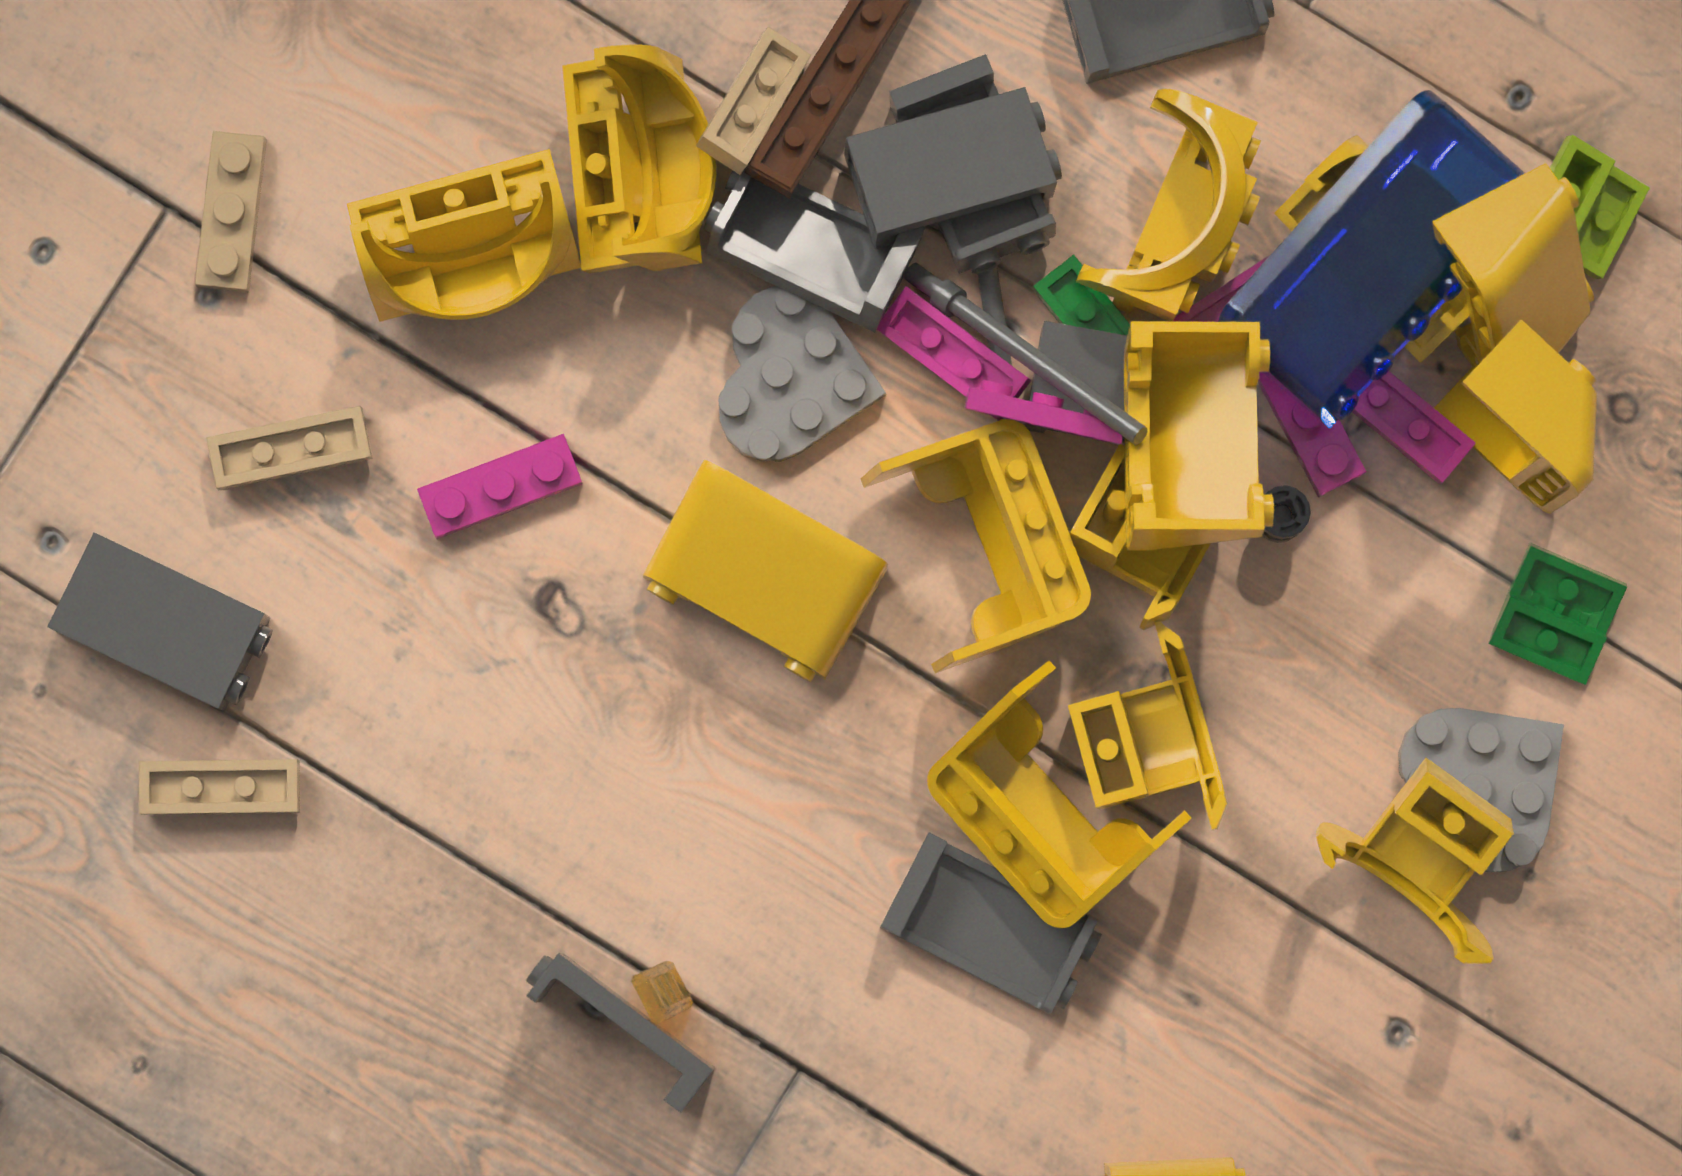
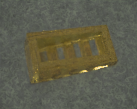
[631,961,693,1025]

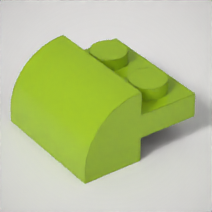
[1549,135,1650,279]

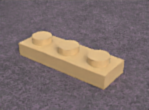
[696,27,811,175]
[195,131,267,293]
[206,406,373,491]
[139,759,300,815]

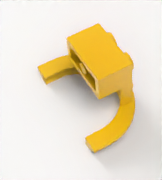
[1070,444,1211,630]
[1068,621,1227,831]
[1316,757,1514,964]

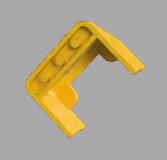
[1434,319,1597,514]
[860,419,1091,674]
[927,660,1192,928]

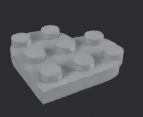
[718,286,886,462]
[1398,708,1564,872]

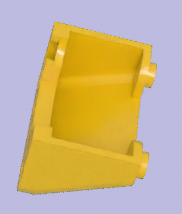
[1432,163,1594,369]
[1124,321,1274,551]
[643,460,888,682]

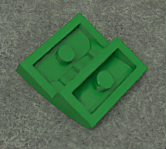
[1488,543,1627,685]

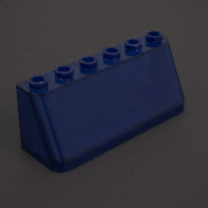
[1218,90,1525,429]

